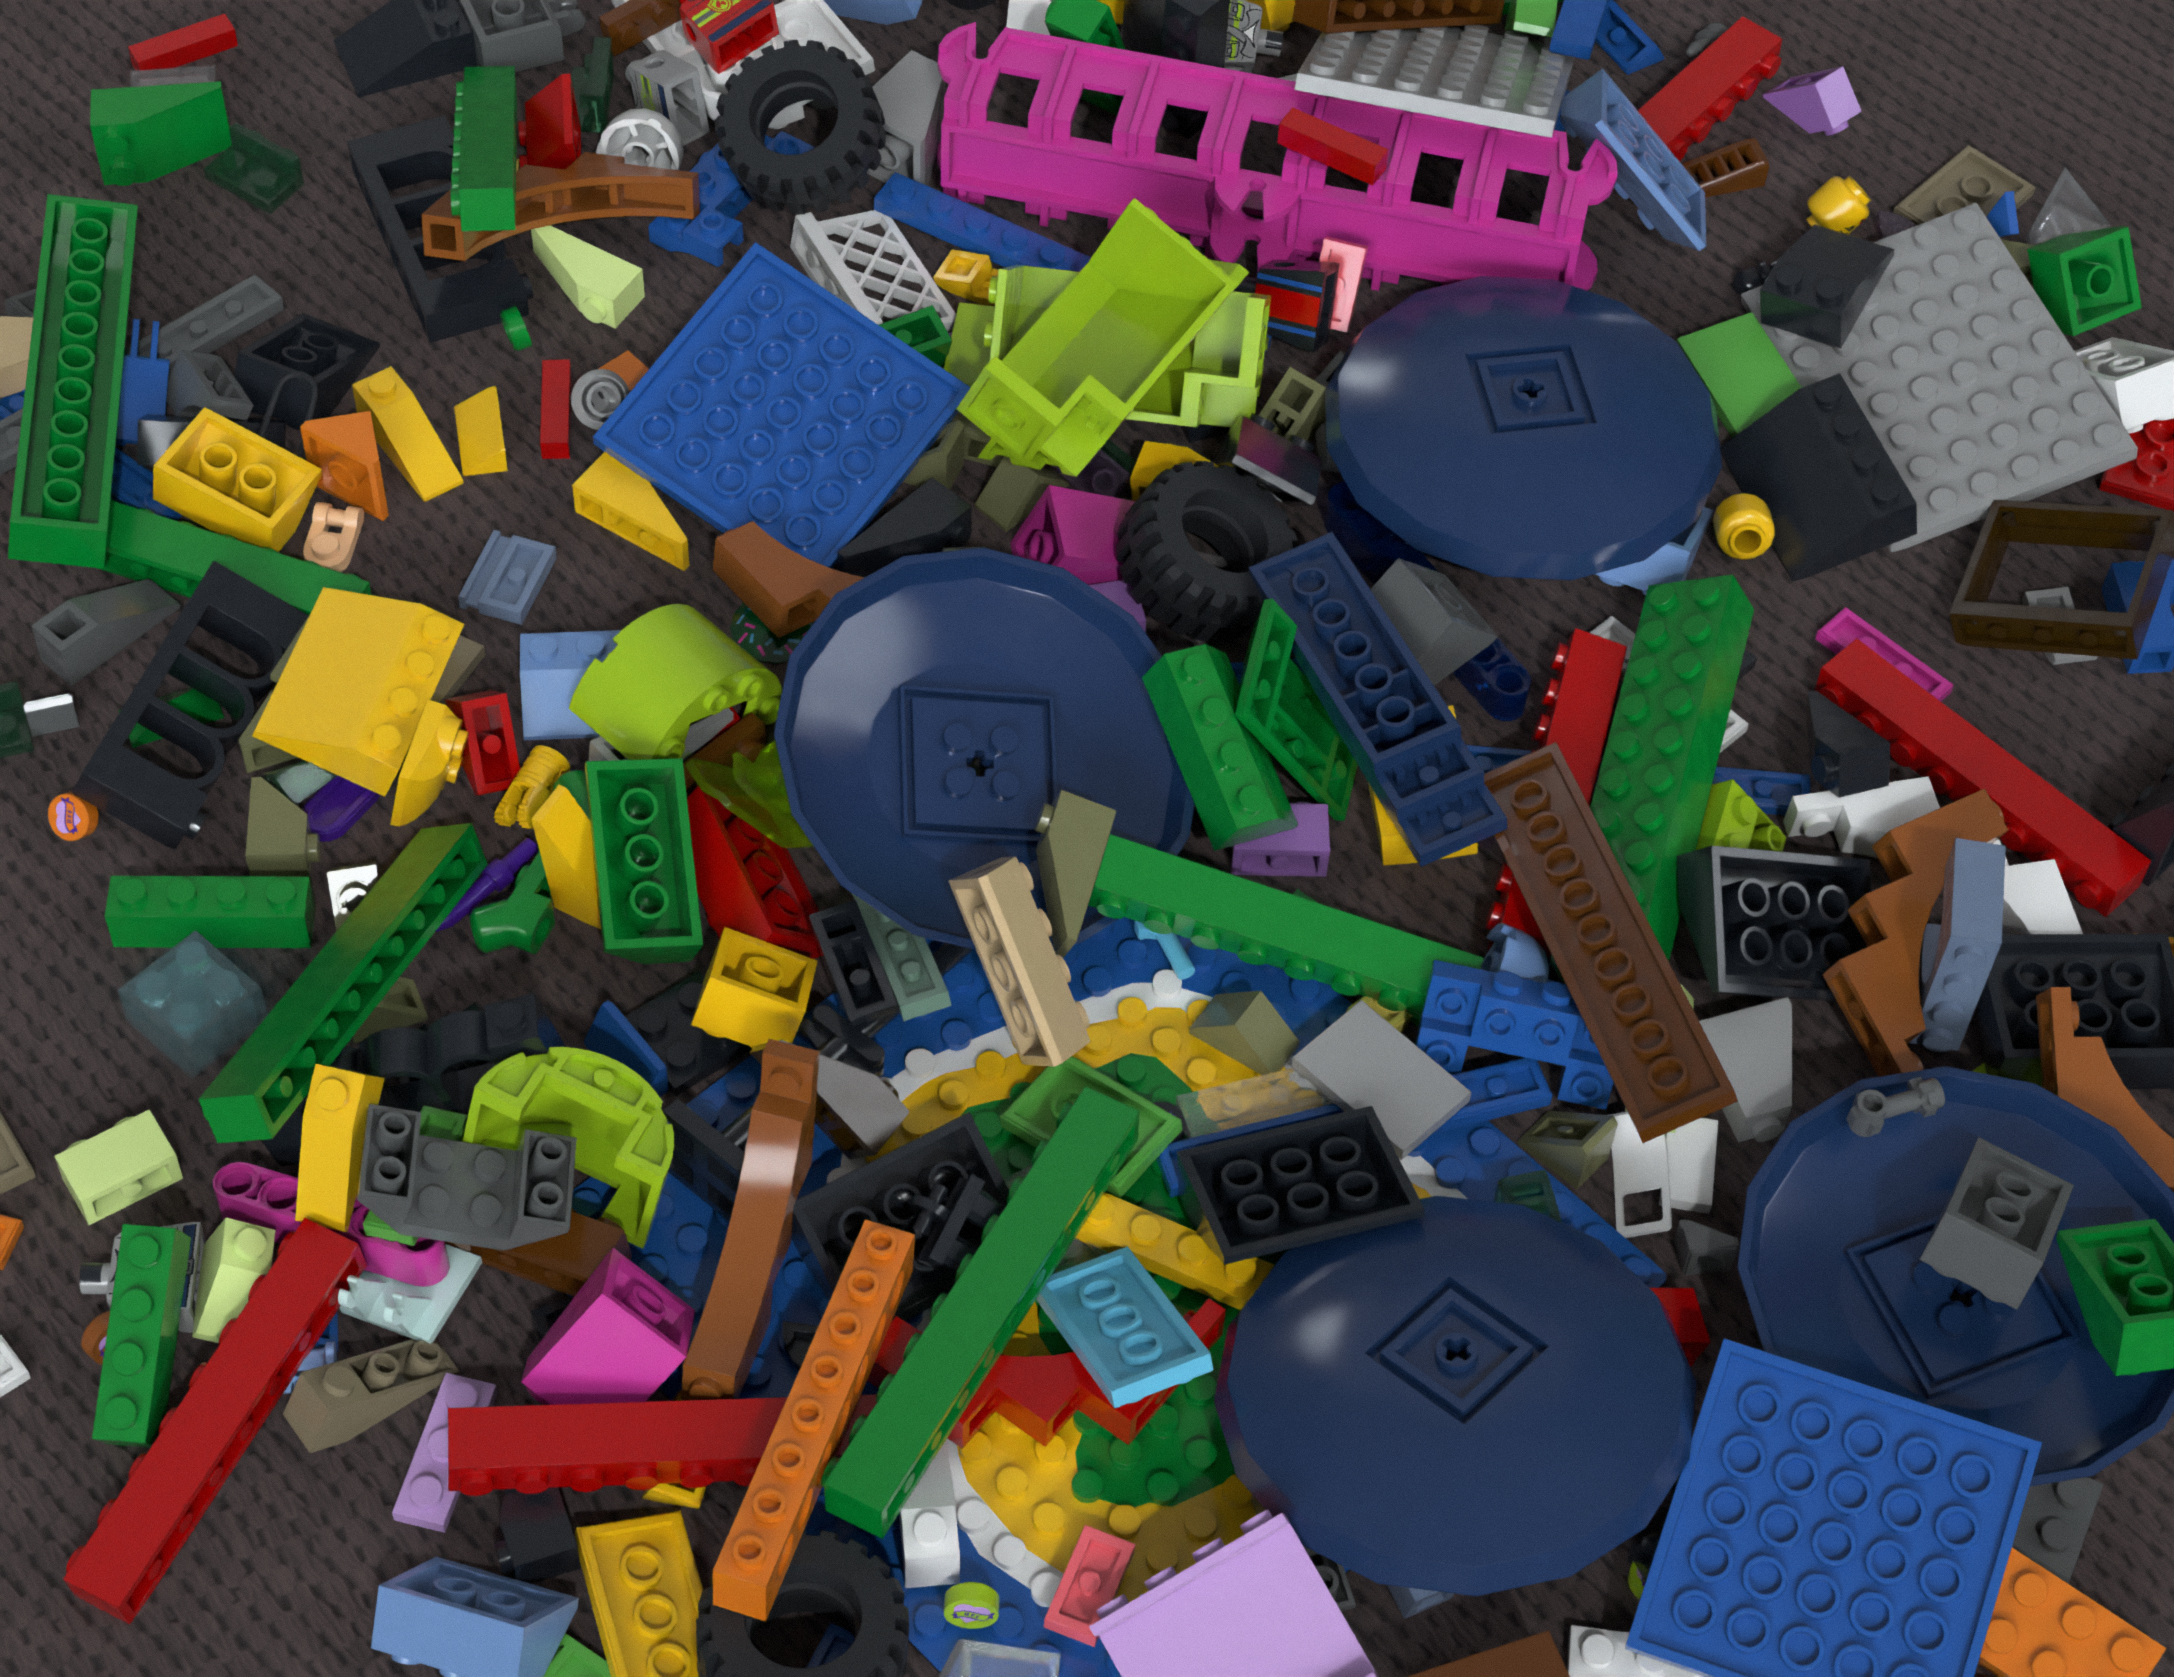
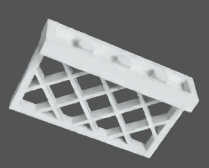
[790,210,956,331]

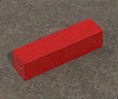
[128,14,238,79]
[1277,107,1389,186]
[540,359,572,459]

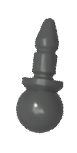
[1686,22,1729,58]

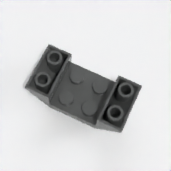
[357,1104,577,1251]

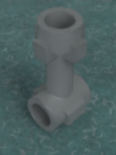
[1846,1077,1945,1137]

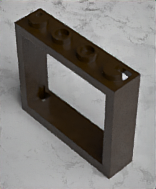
[1949,500,2174,660]

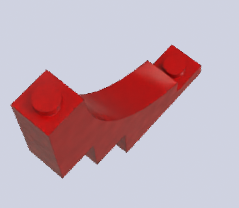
[867,1298,1226,1449]

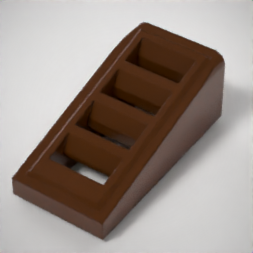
[1682,138,1769,197]

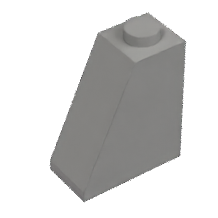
[1699,997,1792,1143]

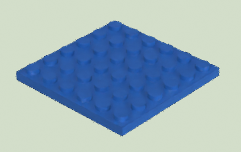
[593,242,971,569]
[1625,1338,2042,1677]

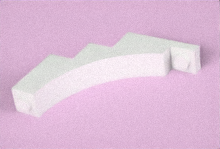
[1783,776,2083,935]

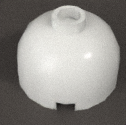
[596,108,684,170]

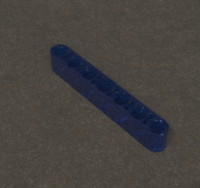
[1324,482,1531,721]

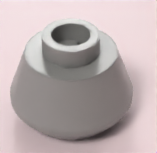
[571,369,630,430]

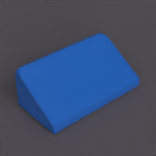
[1595,0,1665,75]
[584,1000,669,1097]

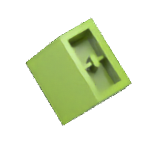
[1696,779,1786,852]

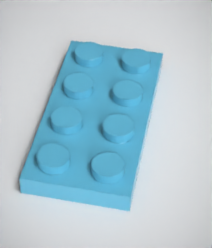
[1036,1246,1213,1408]

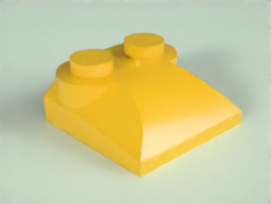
[390,699,469,827]

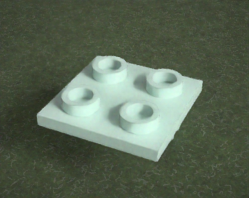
[338,1244,482,1344]

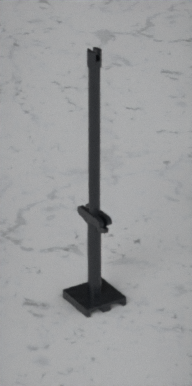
[663,943,974,1222]

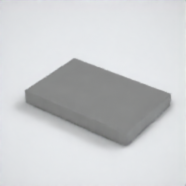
[1292,1000,1471,1160]

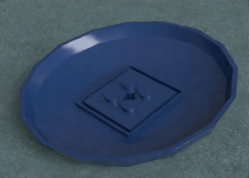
[1325,276,1722,580]
[774,547,1194,950]
[1738,1066,2174,1487]
[1214,1196,1696,1596]

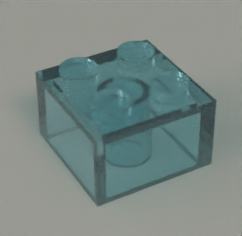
[118,930,268,1079]

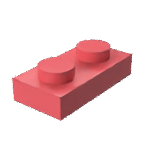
[1319,236,1368,333]
[1044,1525,1136,1647]

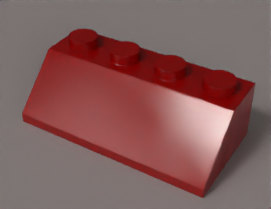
[687,786,820,959]

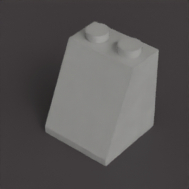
[867,50,945,186]

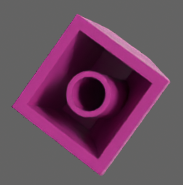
[1010,485,1136,585]
[521,1248,695,1405]

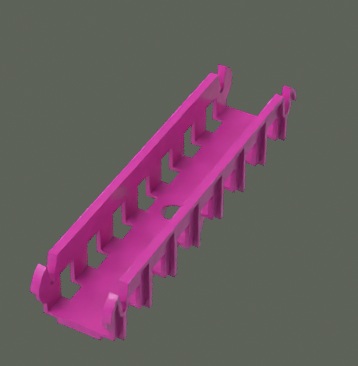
[937,22,1618,291]

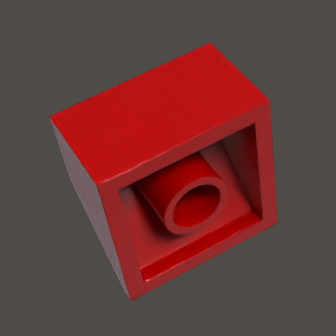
[518,73,582,169]

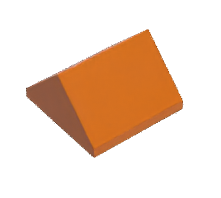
[300,411,389,521]

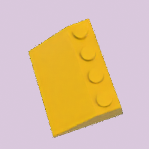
[252,587,465,797]

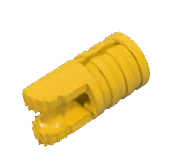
[494,745,570,829]

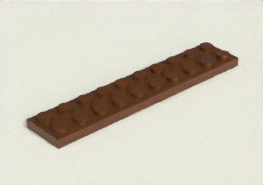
[1484,742,1738,1143]

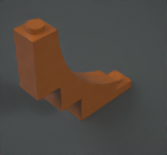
[713,521,865,638]
[1822,788,2008,1077]
[2036,987,2174,1192]
[682,1039,820,1401]

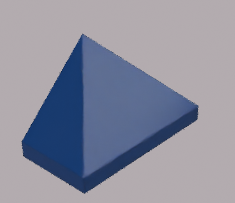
[1986,191,2019,238]

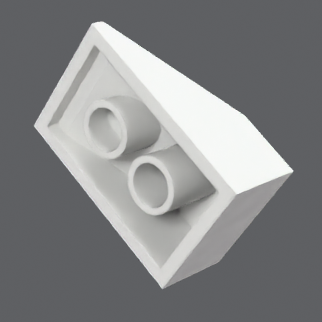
[2075,337,2174,434]

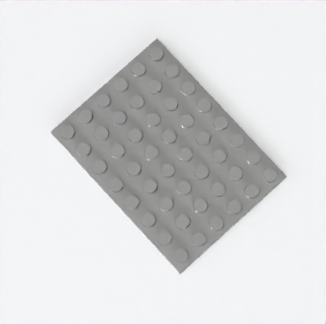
[1295,25,1575,138]
[1741,203,2138,552]

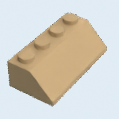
[948,856,1091,1067]

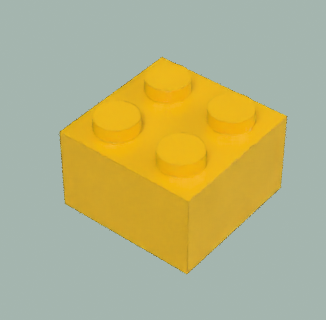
[691,927,818,1049]

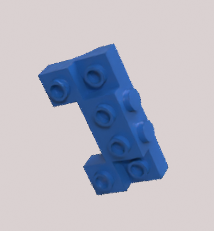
[648,131,816,268]
[1414,960,1613,1110]

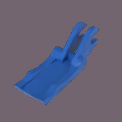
[116,319,170,446]

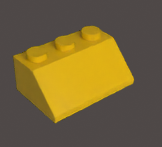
[153,407,322,552]

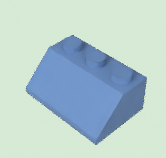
[520,630,621,740]
[371,1557,579,1677]

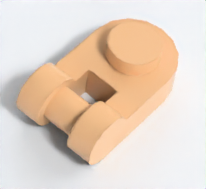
[303,502,364,573]

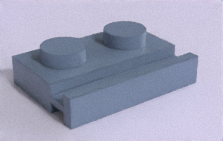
[458,530,557,625]

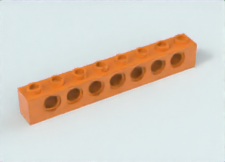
[713,1220,915,1622]

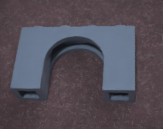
[1909,838,2006,1052]

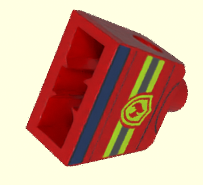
[679,0,779,74]

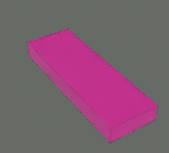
[1815,607,1954,701]

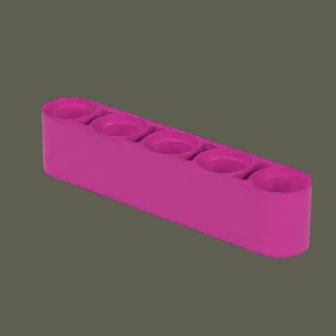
[213,1162,450,1287]

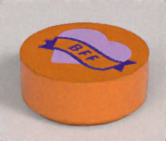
[48,791,99,841]

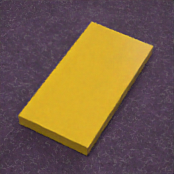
[574,1511,703,1677]

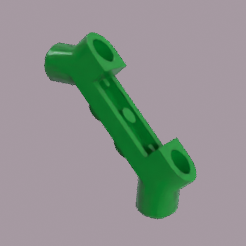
[469,770,590,954]

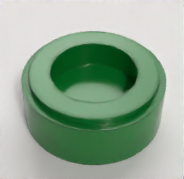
[499,306,532,352]

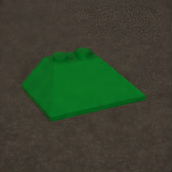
[1235,598,1358,821]

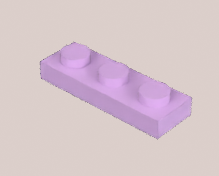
[392,1373,498,1533]

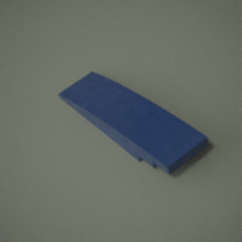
[1249,532,1507,867]

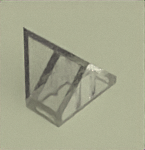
[2025,167,2111,245]

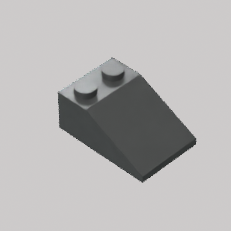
[1920,1137,2074,1309]

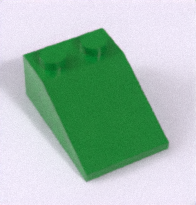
[90,81,233,186]
[2056,1219,2174,1376]

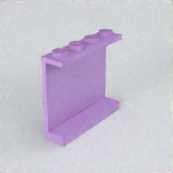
[1089,1510,1379,1677]

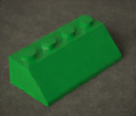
[1142,644,1298,851]
[584,758,703,964]

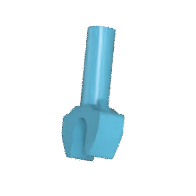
[1134,920,1195,980]

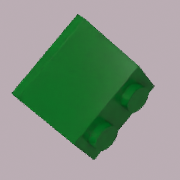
[2027,226,2142,336]

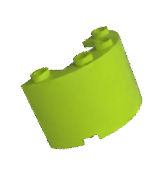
[568,604,782,760]
[462,1047,674,1249]

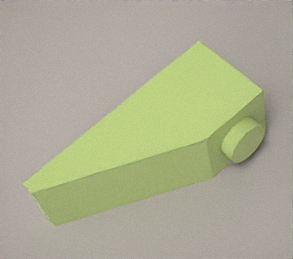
[531,225,645,329]

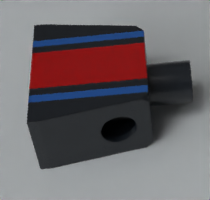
[1234,259,1340,352]

